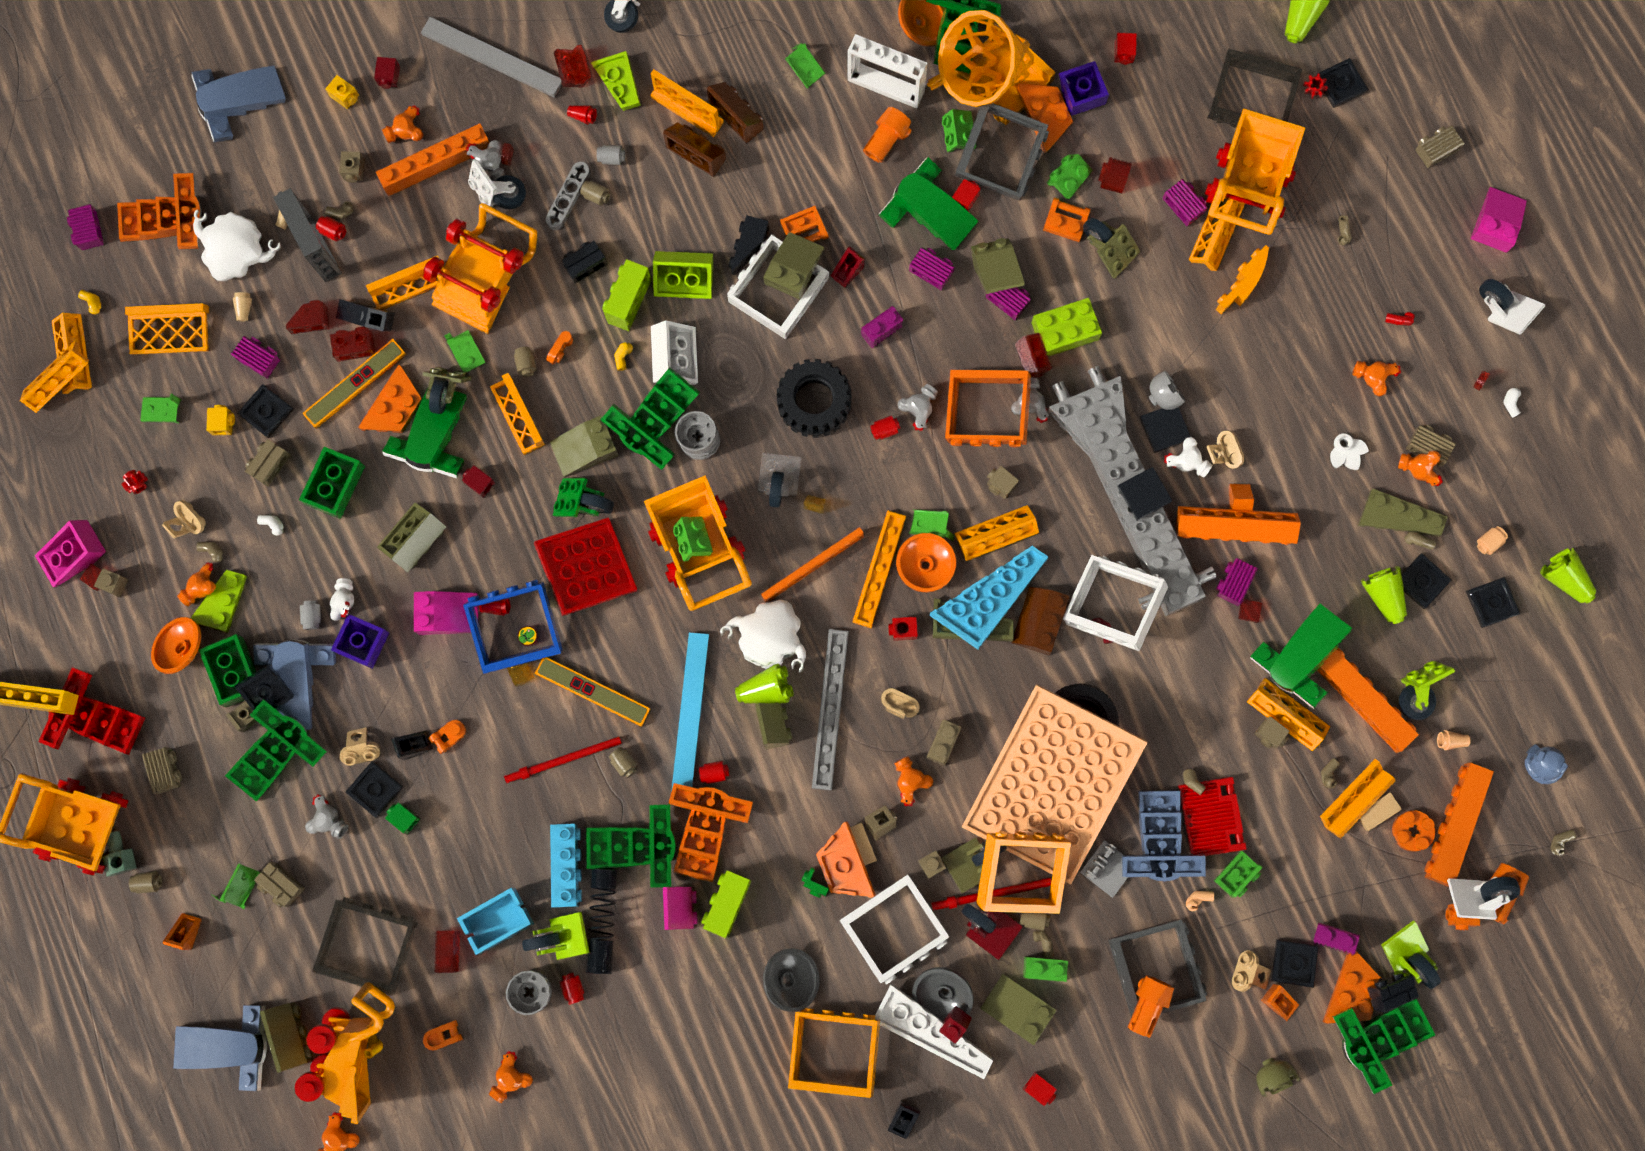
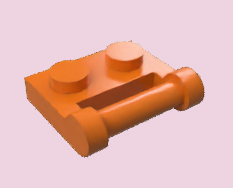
[1043,197,1091,242]
[780,206,829,242]

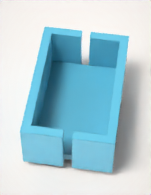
[457,888,534,955]

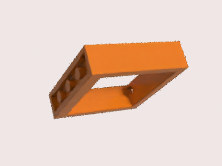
[945,370,1031,447]

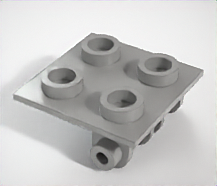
[1080,840,1128,898]

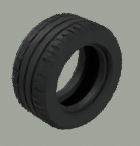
[1055,683,1119,726]

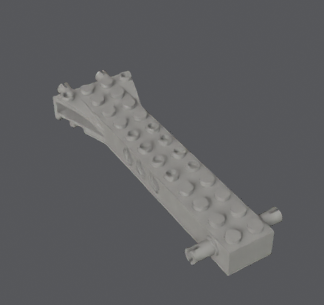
[1047,366,1216,616]

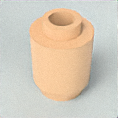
[1477,526,1508,555]

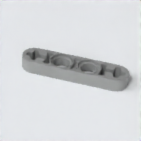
[546,162,590,230]

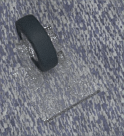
[758,453,801,507]

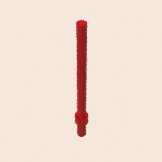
[504,737,622,783]
[931,878,1052,911]

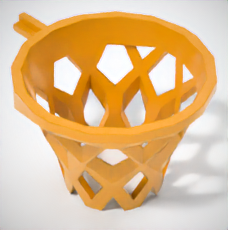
[927,10,1034,107]

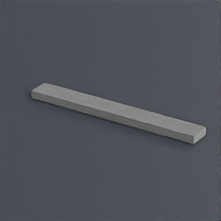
[421,17,563,98]
[812,629,849,791]

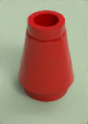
[567,105,597,125]
[479,598,511,616]

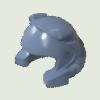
[1524,744,1568,784]

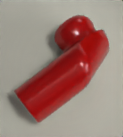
[1385,312,1415,326]

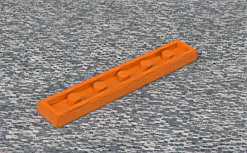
[761,527,864,602]

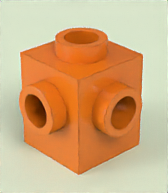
[1445,904,1480,930]

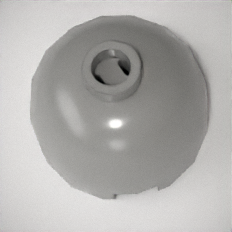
[1148,370,1186,410]

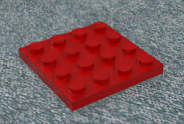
[534,517,637,616]

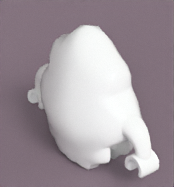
[193,210,281,282]
[720,600,806,673]

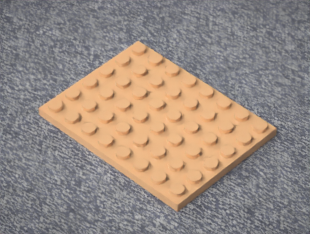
[962,684,1148,884]

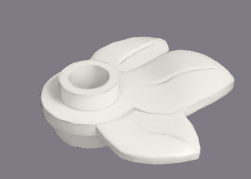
[1330,433,1369,470]

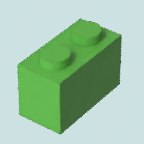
[1023,957,1068,982]

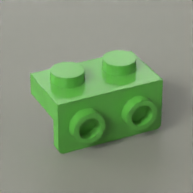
[942,109,977,152]
[1046,154,1093,199]
[673,517,713,561]
[1213,851,1263,898]

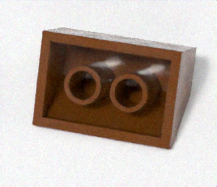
[707,82,764,144]
[663,122,726,177]
[1011,587,1069,656]

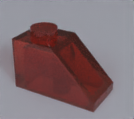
[286,300,330,334]

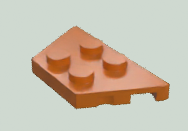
[1015,83,1073,154]
[358,365,422,433]
[816,822,876,898]
[1323,951,1381,1024]

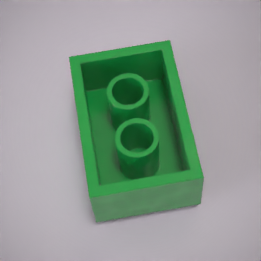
[299,447,365,519]
[199,634,257,708]

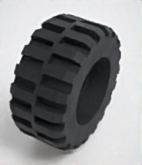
[777,359,852,438]

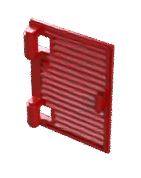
[1178,777,1247,856]

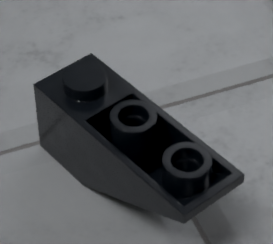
[729,215,769,276]
[336,299,395,332]

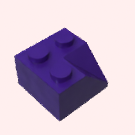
[1059,61,1109,116]
[331,614,389,669]

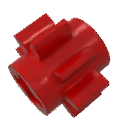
[1303,73,1328,99]
[121,470,148,494]

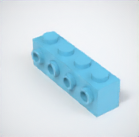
[550,824,582,908]

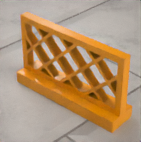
[650,69,724,138]
[125,303,209,355]

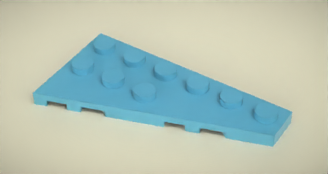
[930,546,1048,650]

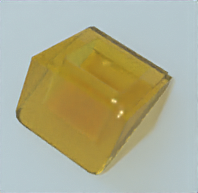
[804,495,826,514]
[507,662,535,687]

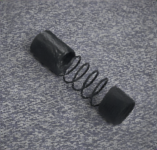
[586,869,617,974]

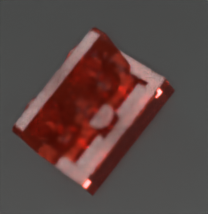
[553,45,591,88]

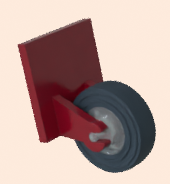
[961,903,1023,960]

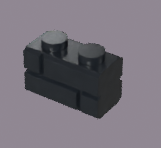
[561,241,608,284]
[1367,971,1419,1013]

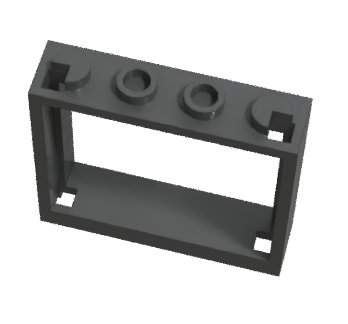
[954,103,1049,200]
[273,188,342,282]
[1108,919,1207,1017]

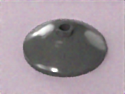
[763,948,820,1012]
[912,967,974,1021]

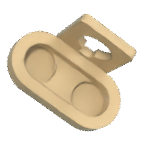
[1207,431,1244,469]
[162,500,206,538]
[881,688,920,719]
[340,727,380,766]
[1232,950,1271,992]

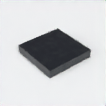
[1315,58,1368,108]
[237,384,293,438]
[1140,407,1191,453]
[1117,467,1172,521]
[1402,553,1452,609]
[1466,577,1520,628]
[235,664,294,711]
[345,761,403,818]
[1271,940,1318,988]

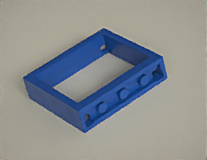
[463,580,563,674]

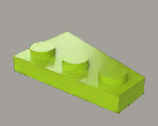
[591,51,641,111]
[190,570,247,633]

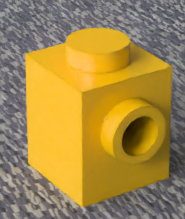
[325,75,359,110]
[206,405,235,435]

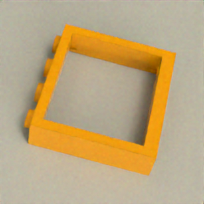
[976,830,1071,914]
[788,1008,880,1098]

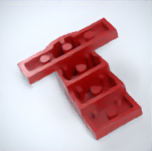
[38,667,145,755]

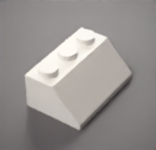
[651,320,698,384]

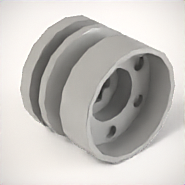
[675,411,721,460]
[506,970,552,1015]

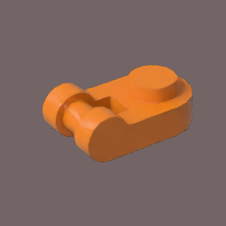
[546,331,573,364]
[428,720,466,754]
[423,1020,463,1051]

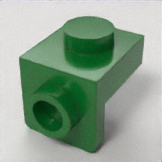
[801,867,829,898]

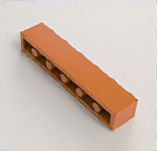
[376,123,490,197]
[1175,506,1301,545]
[1317,648,1419,753]
[1424,762,1494,887]

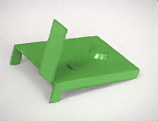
[785,43,826,88]
[444,330,486,372]
[140,394,182,423]
[909,509,955,542]
[211,864,261,909]

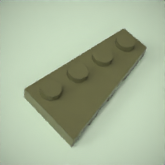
[1358,488,1448,536]
[933,598,1013,642]

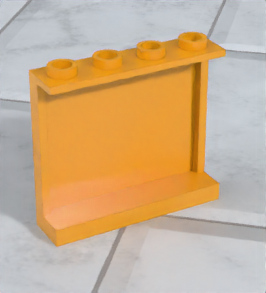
[955,29,1056,125]

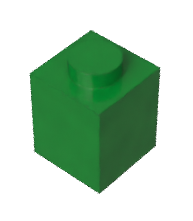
[385,802,421,835]

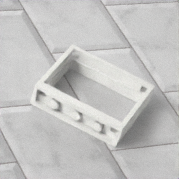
[848,34,927,108]
[727,235,829,339]
[1062,555,1168,651]
[839,875,949,984]

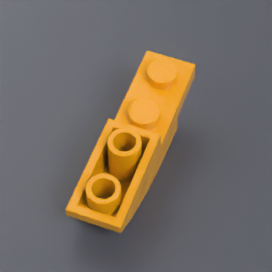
[1216,245,1269,315]

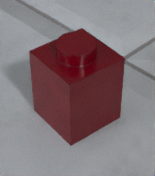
[374,57,400,89]
[461,465,495,498]
[939,1005,972,1044]

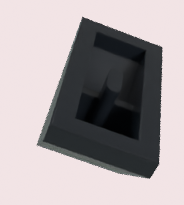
[391,730,433,761]
[887,1100,921,1139]

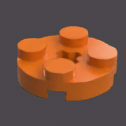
[1392,810,1435,852]

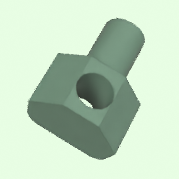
[102,831,137,877]

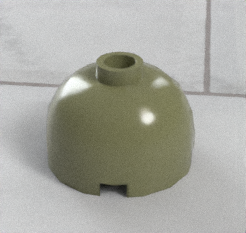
[1256,1058,1300,1097]

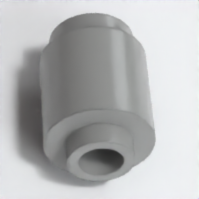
[597,145,626,165]
[300,601,321,630]

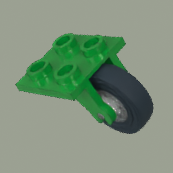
[552,478,614,517]

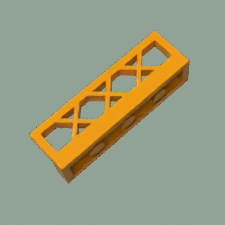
[1189,197,1245,271]
[366,255,444,310]
[52,312,92,394]
[20,341,89,413]
[490,373,545,455]
[954,505,1039,561]
[1247,678,1330,751]
[1320,759,1395,839]

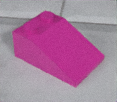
[1470,187,1527,253]
[35,520,106,587]
[414,591,478,635]
[663,887,698,930]

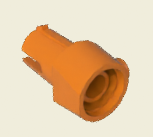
[863,107,912,163]
[1490,863,1529,924]
[1128,975,1174,1038]

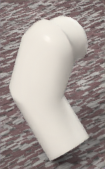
[1503,388,1521,418]
[257,515,284,536]

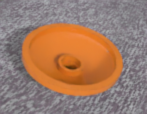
[898,0,944,46]
[896,533,956,593]
[151,617,201,674]

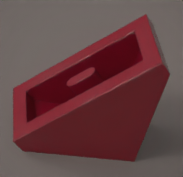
[830,246,865,288]

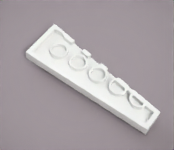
[875,984,993,1079]

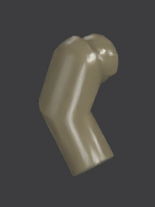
[325,201,354,220]
[1338,215,1352,246]
[1404,531,1436,550]
[196,542,223,562]
[1321,758,1340,789]
[1183,769,1206,795]
[1550,829,1576,856]
[1033,930,1054,959]

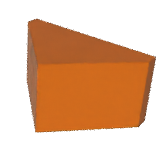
[1229,484,1254,510]
[163,913,201,950]
[1261,984,1299,1021]

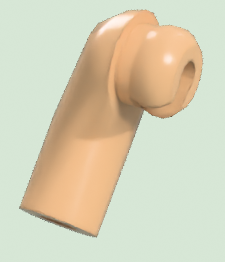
[1186,891,1214,911]

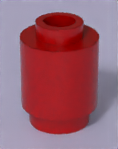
[316,216,346,242]
[870,415,900,440]
[699,761,729,784]
[559,972,585,1005]

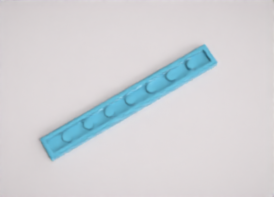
[671,632,709,791]

